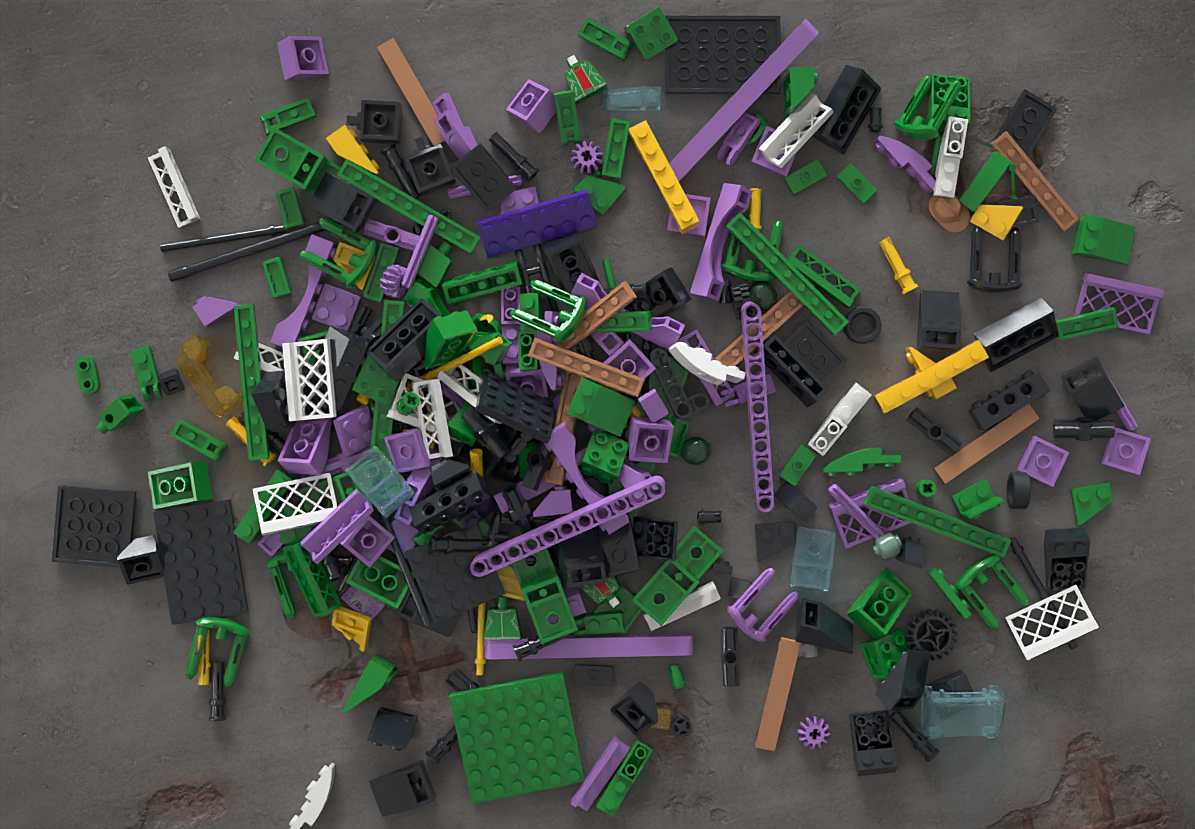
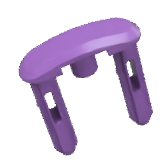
[728,568,799,642]

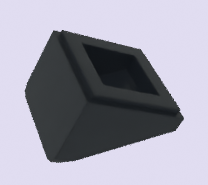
[158,368,185,396]
[728,577,752,599]

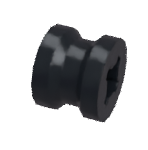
[672,715,692,737]

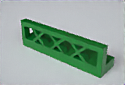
[788,244,861,308]
[282,540,342,617]

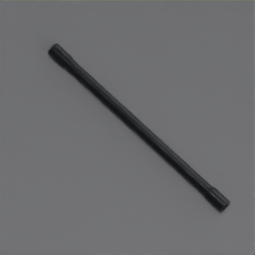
[167,218,343,282]

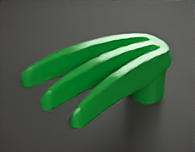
[746,112,768,146]

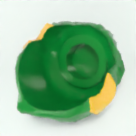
[471,313,502,335]

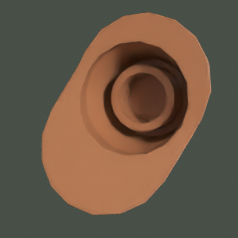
[929,195,970,233]

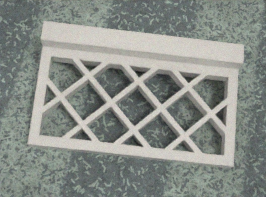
[282,339,336,421]
[387,374,461,442]
[253,473,337,536]
[1005,585,1099,660]

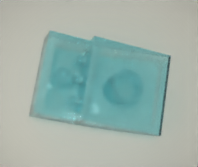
[345,445,416,518]
[788,527,836,593]

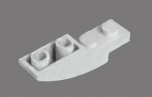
[933,116,968,198]
[669,342,746,385]
[808,383,871,456]
[289,763,335,829]

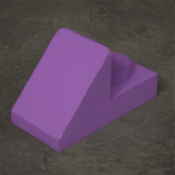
[638,389,668,423]

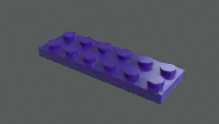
[476,190,598,258]

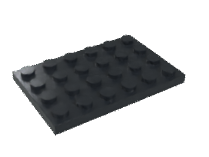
[665,15,780,94]
[153,499,249,625]

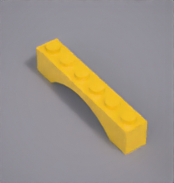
[629,120,699,235]
[874,340,989,413]

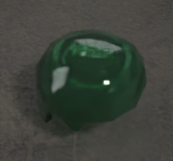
[748,282,777,311]
[681,437,711,465]

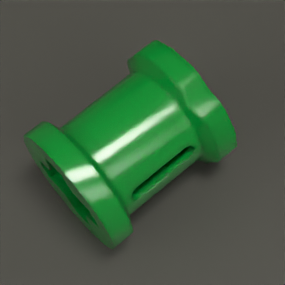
[396,392,420,416]
[916,479,936,497]

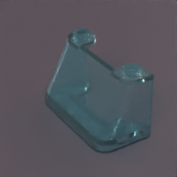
[921,685,1006,739]

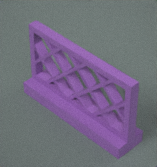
[1074,272,1164,334]
[828,477,911,549]

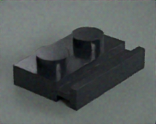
[995,195,1039,228]

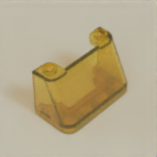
[176,334,243,417]

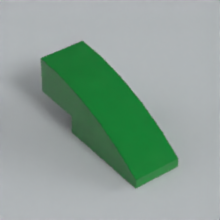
[959,150,1011,212]

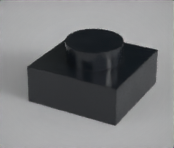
[711,559,733,575]

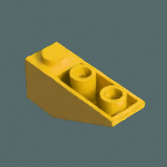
[326,125,380,177]
[905,347,957,399]

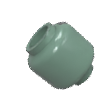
[872,532,903,560]

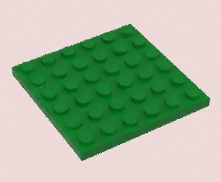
[449,672,585,804]

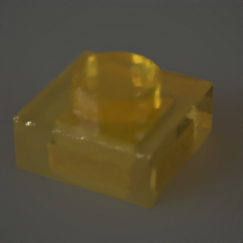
[651,707,671,730]

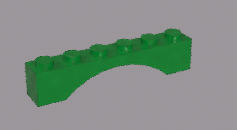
[404,278,513,365]

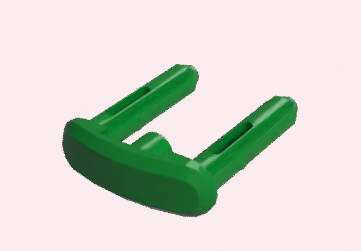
[894,76,961,139]
[721,213,784,282]
[300,218,377,288]
[510,280,587,343]
[266,548,330,619]
[956,554,1029,630]
[185,617,250,688]

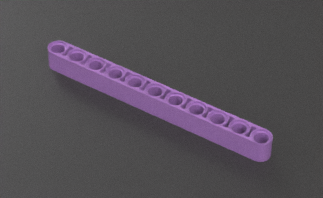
[669,19,819,182]
[741,302,774,512]
[470,476,666,577]
[484,634,694,659]

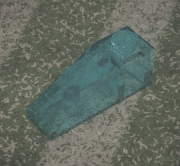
[603,86,661,110]

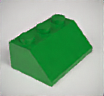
[783,67,818,118]

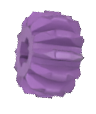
[571,141,603,174]
[380,264,409,298]
[797,716,830,749]

